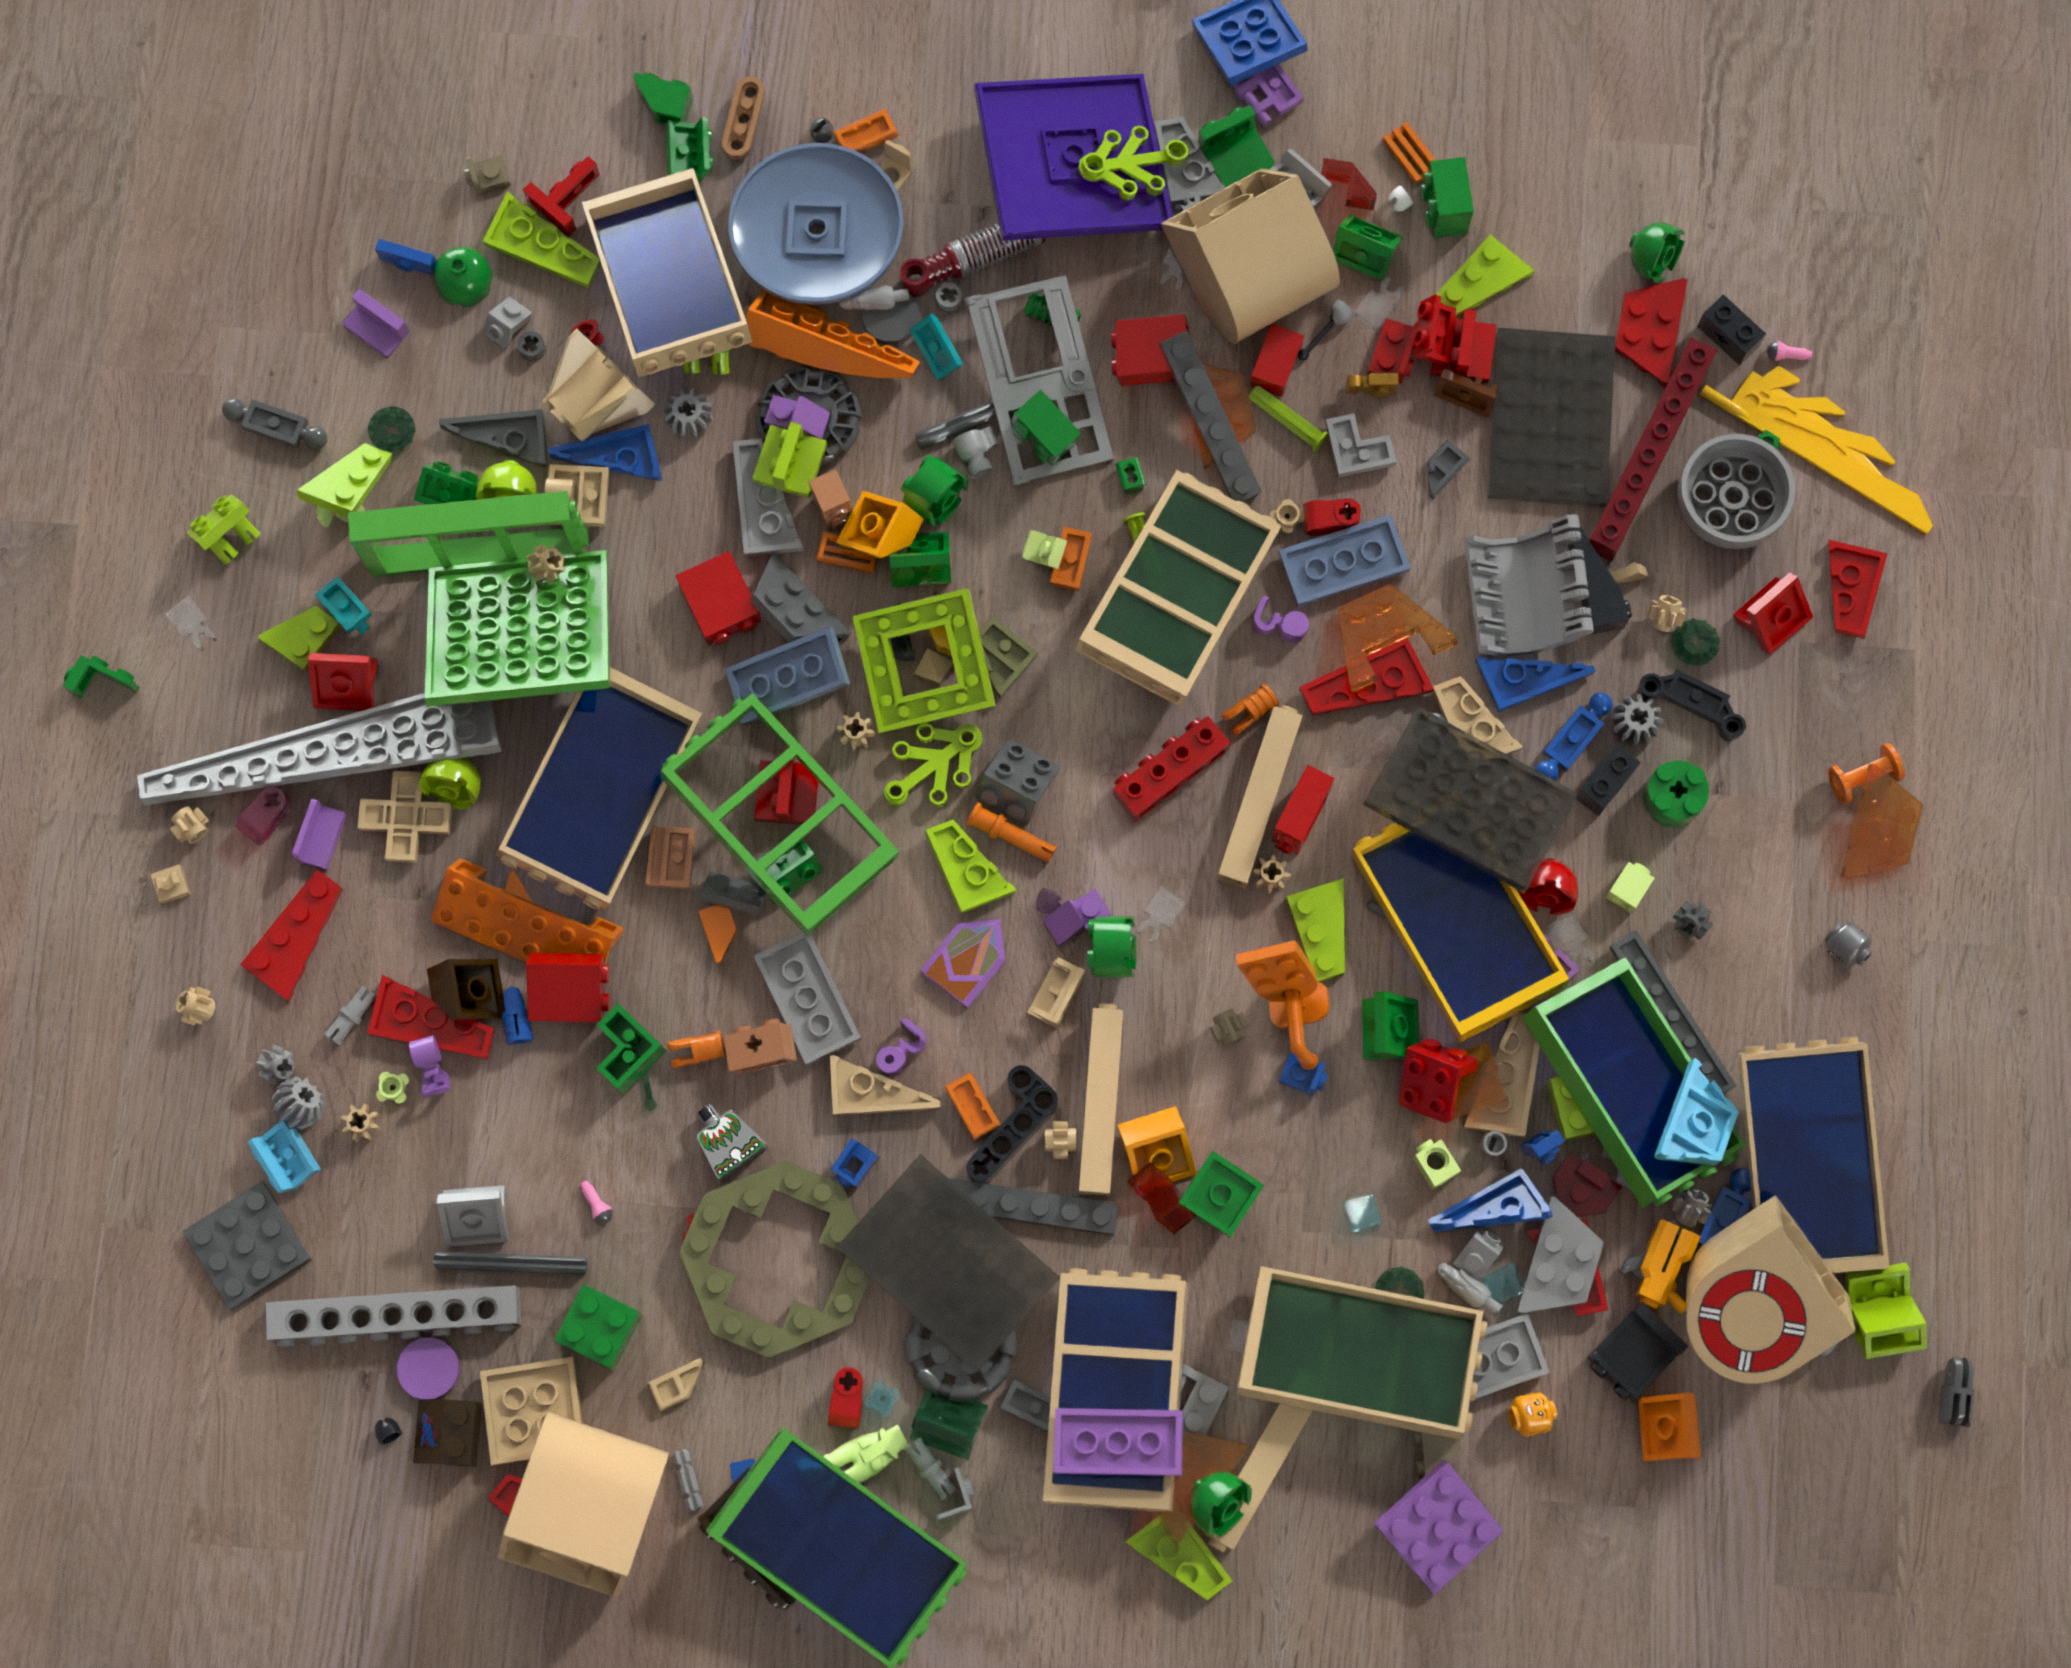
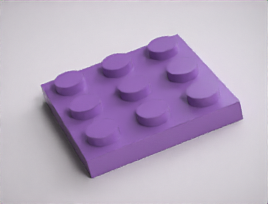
[1374,1459,1504,1595]

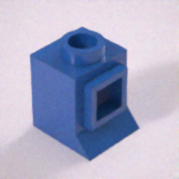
[831,1138,880,1188]

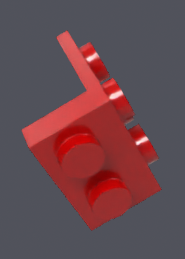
[1398,1039,1478,1123]

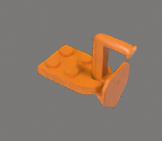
[1236,940,1330,1070]

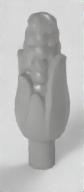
[839,285,909,311]
[1437,1263,1503,1316]

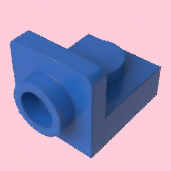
[1279,1053,1328,1096]

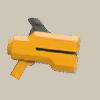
[1619,1219,1700,1314]

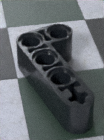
[967,1065,1058,1184]

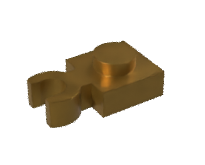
[1346,373,1399,398]

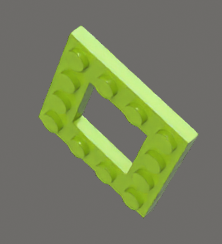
[852,588,996,733]

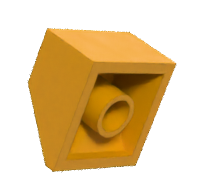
[836,491,924,558]
[1117,1106,1197,1193]

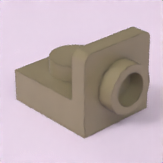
[463,155,511,195]

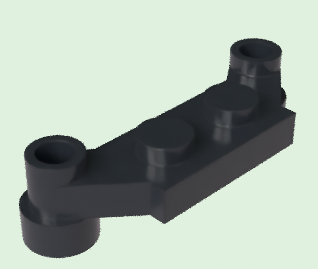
[1638,669,1746,741]

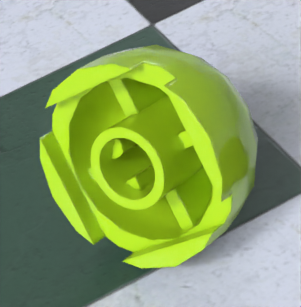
[476,460,537,500]
[418,757,481,810]

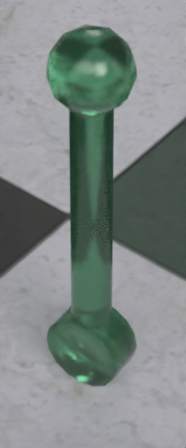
[642,1071,657,1111]

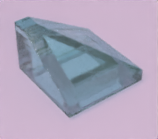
[1344,1194,1383,1232]
[1482,1262,1523,1304]

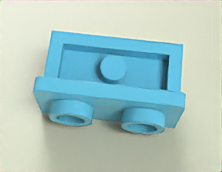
[248,1120,321,1193]

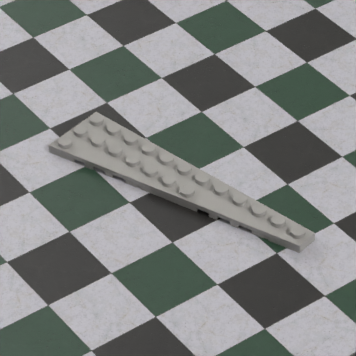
[137,693,502,806]

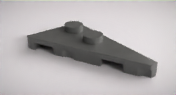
[439,409,547,467]

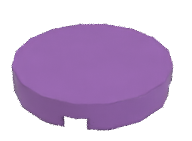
[397,1337,460,1400]

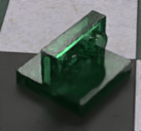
[910,1389,988,1460]

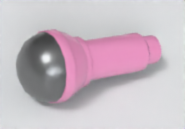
[1767,341,1813,361]
[580,1181,613,1224]

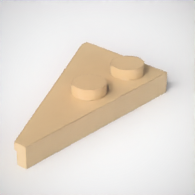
[830,1055,941,1116]

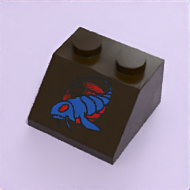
[413,1399,482,1467]

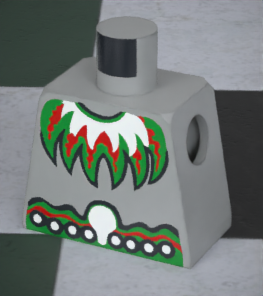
[696,1104,768,1183]

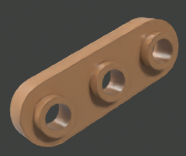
[722,76,765,160]

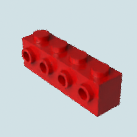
[1113,716,1231,822]

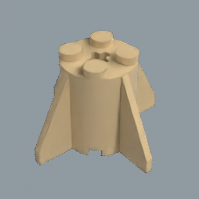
[542,329,656,442]

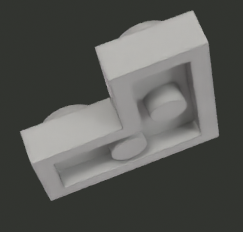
[1325,413,1397,478]

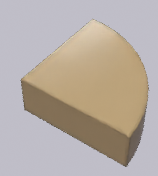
[1610,562,1649,584]

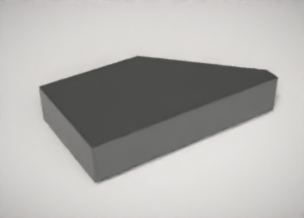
[1427,439,1469,499]

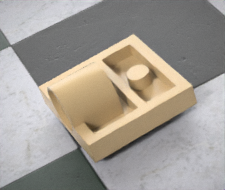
[545,465,610,527]

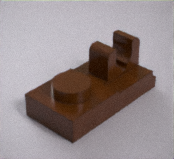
[1434,368,1498,417]

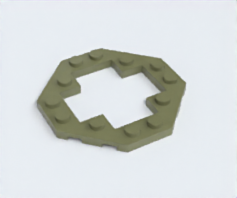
[679,1161,876,1358]

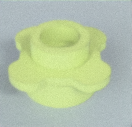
[376,1071,409,1104]

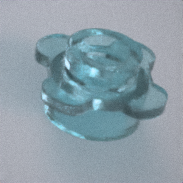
[864,1380,901,1417]

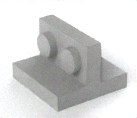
[437,1185,509,1247]

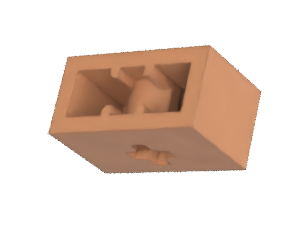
[809,469,852,530]
[723,1019,797,1075]

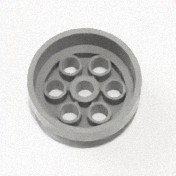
[1677,434,1795,549]

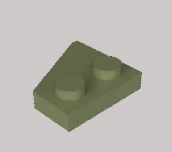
[979,616,1038,698]

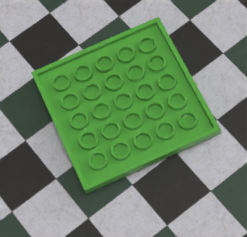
[425,550,610,707]

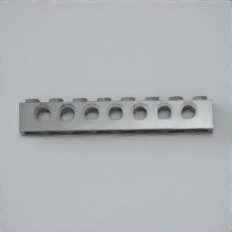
[266,1285,522,1348]

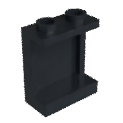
[1587,1302,1688,1402]

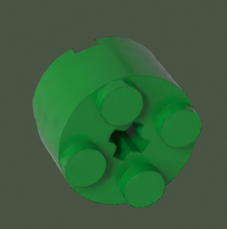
[901,455,968,527]
[1643,760,1709,828]
[1088,916,1137,978]

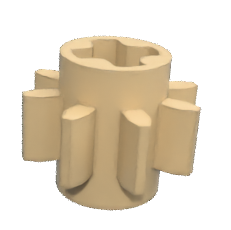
[527,544,565,583]
[1648,595,1686,632]
[837,712,875,751]
[170,806,209,844]
[1252,855,1291,894]
[176,986,215,1025]
[341,1103,380,1142]
[1045,1121,1076,1159]

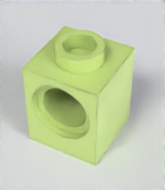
[1605,862,1655,914]
[1413,1139,1461,1190]

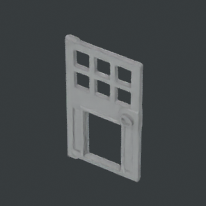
[965,275,1114,486]

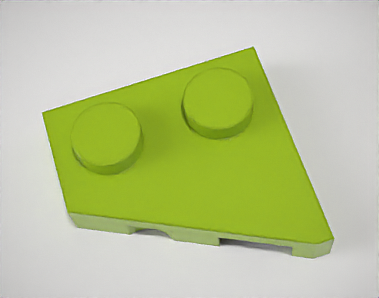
[258,606,341,672]

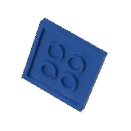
[1192,0,1308,86]

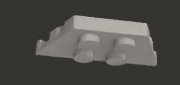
[1518,1196,1604,1314]

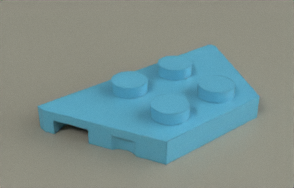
[1654,1058,1739,1165]

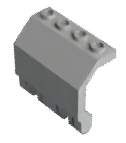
[1464,514,1594,657]

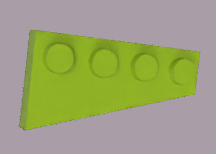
[482,191,602,289]

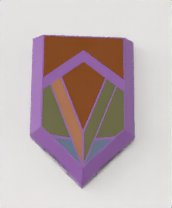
[920,919,1005,1008]

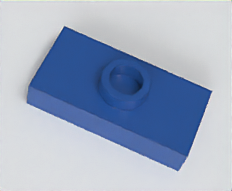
[375,239,437,276]

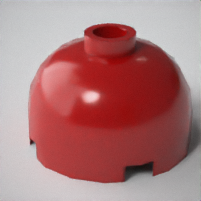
[1517,858,1579,915]

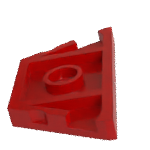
[1614,278,1688,387]

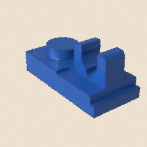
[1519,1130,1565,1165]

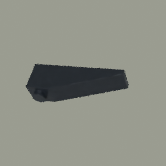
[1566,513,1632,635]

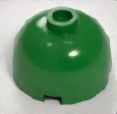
[1629,222,1685,283]
[433,247,493,307]
[1190,1471,1252,1537]

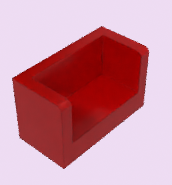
[1250,324,1305,397]

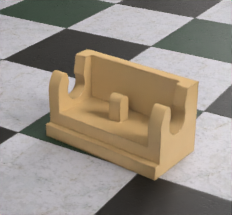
[1027,958,1085,1029]

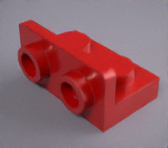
[1367,318,1418,385]

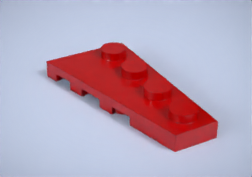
[1299,637,1434,716]
[240,869,343,1002]
[367,975,495,1060]

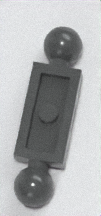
[222,398,327,450]

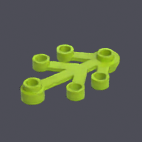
[1078,126,1189,200]
[884,723,983,807]

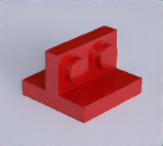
[1430,309,1497,383]
[1733,572,1813,655]
[308,653,379,711]
[754,758,819,825]

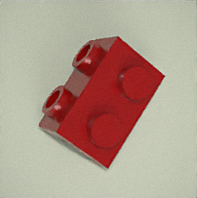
[1413,294,1457,366]

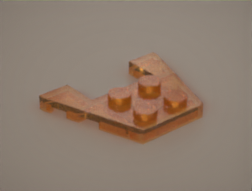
[1337,583,1457,693]

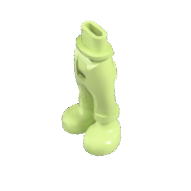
[796,1425,908,1511]

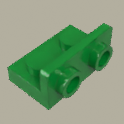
[414,461,479,505]
[756,839,823,904]

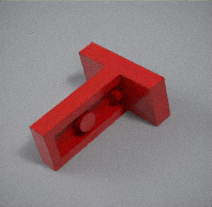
[523,156,600,237]

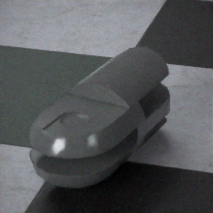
[1938,1356,1974,1427]

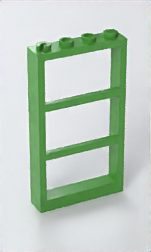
[348,491,589,577]
[661,693,899,937]

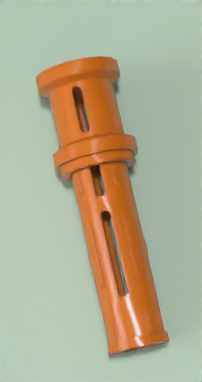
[966,802,1057,864]

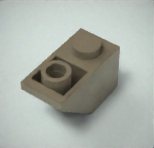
[1413,1418,1461,1479]

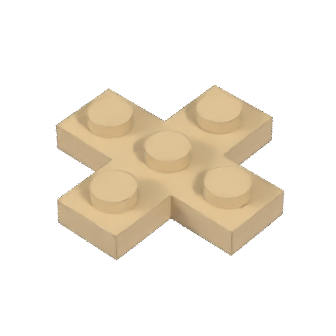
[357,771,452,863]

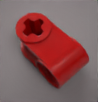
[1303,498,1361,536]
[828,1367,863,1429]

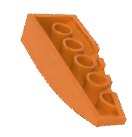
[746,289,920,379]

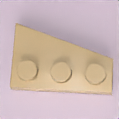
[1433,676,1523,771]

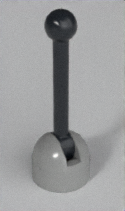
[1298,299,1355,361]

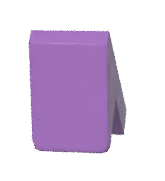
[764,395,830,439]
[1043,889,1111,946]

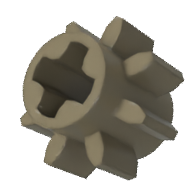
[1210,1009,1249,1046]

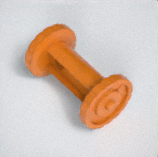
[1828,743,1905,804]

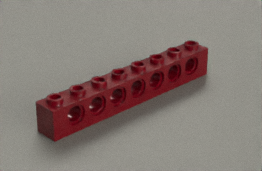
[1589,338,1718,562]

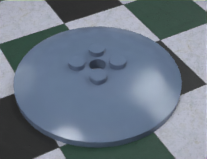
[728,143,904,305]

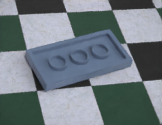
[1278,514,1411,608]
[725,627,850,726]

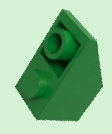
[633,73,693,125]

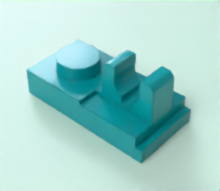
[909,314,964,380]
[315,576,372,635]

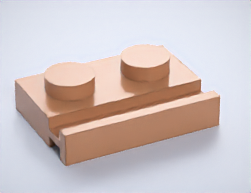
[646,825,697,890]

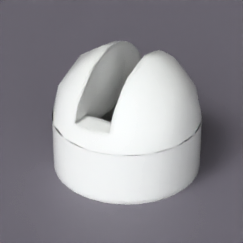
[1388,185,1414,211]

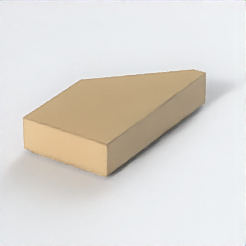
[648,1358,703,1412]

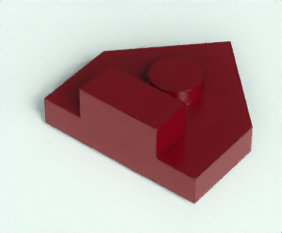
[1552,1151,1622,1217]

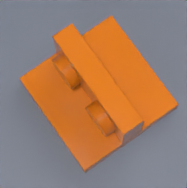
[1638,1393,1701,1461]

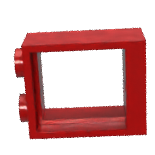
[1271,765,1335,855]

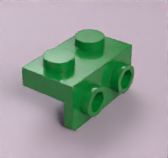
[665,118,713,182]

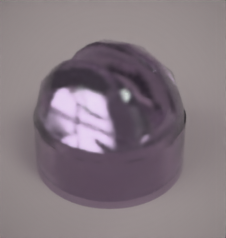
[1036,888,1061,914]

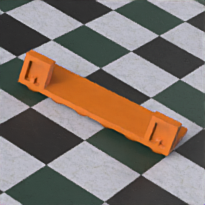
[431,858,624,965]

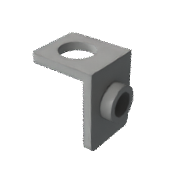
[936,1467,975,1521]

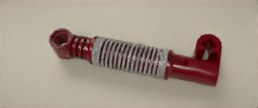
[900,223,1047,297]

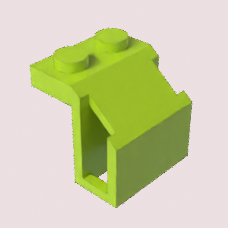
[1845,1262,1927,1359]

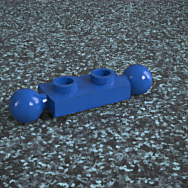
[1534,692,1613,785]
[1692,1168,1751,1259]

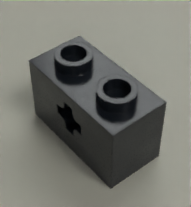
[1697,294,1766,365]
[1575,744,1641,816]

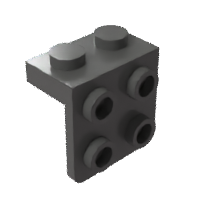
[975,740,1059,826]

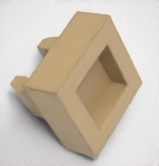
[150,864,191,904]

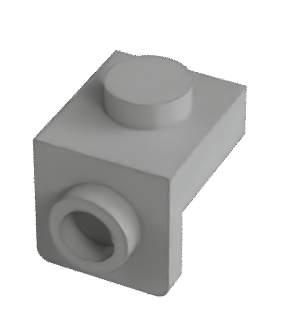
[483,296,532,348]
[1453,1227,1504,1281]

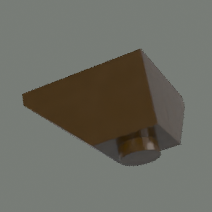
[427,959,505,1020]

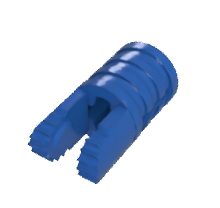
[502,986,533,1045]

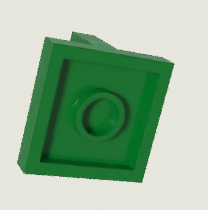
[1333,214,1404,281]
[889,532,952,587]
[1362,991,1419,1061]
[1178,1150,1264,1238]

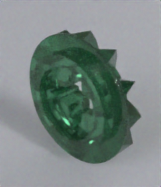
[368,406,416,453]
[1671,618,1720,666]
[1375,1267,1425,1317]

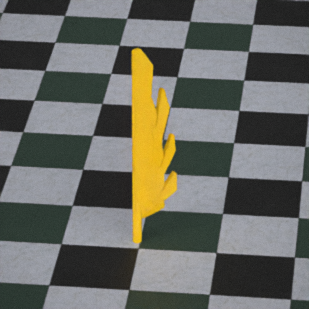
[1700,366,1933,534]

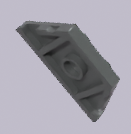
[750,553,851,642]

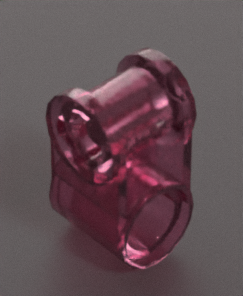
[235,787,292,846]

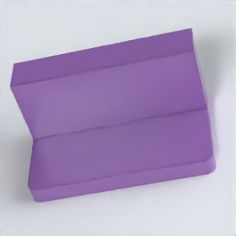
[343,289,410,357]
[292,799,347,871]

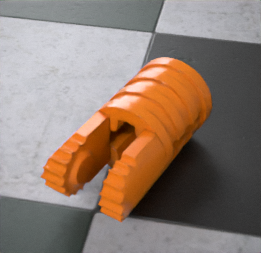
[1221,683,1280,736]
[666,1030,726,1068]

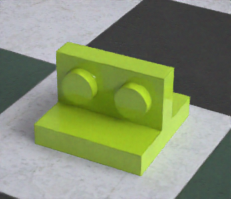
[752,422,827,499]

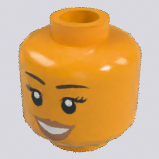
[1508,1392,1557,1437]

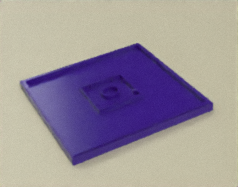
[974,74,1173,241]

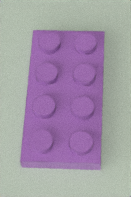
[1053,1408,1183,1476]

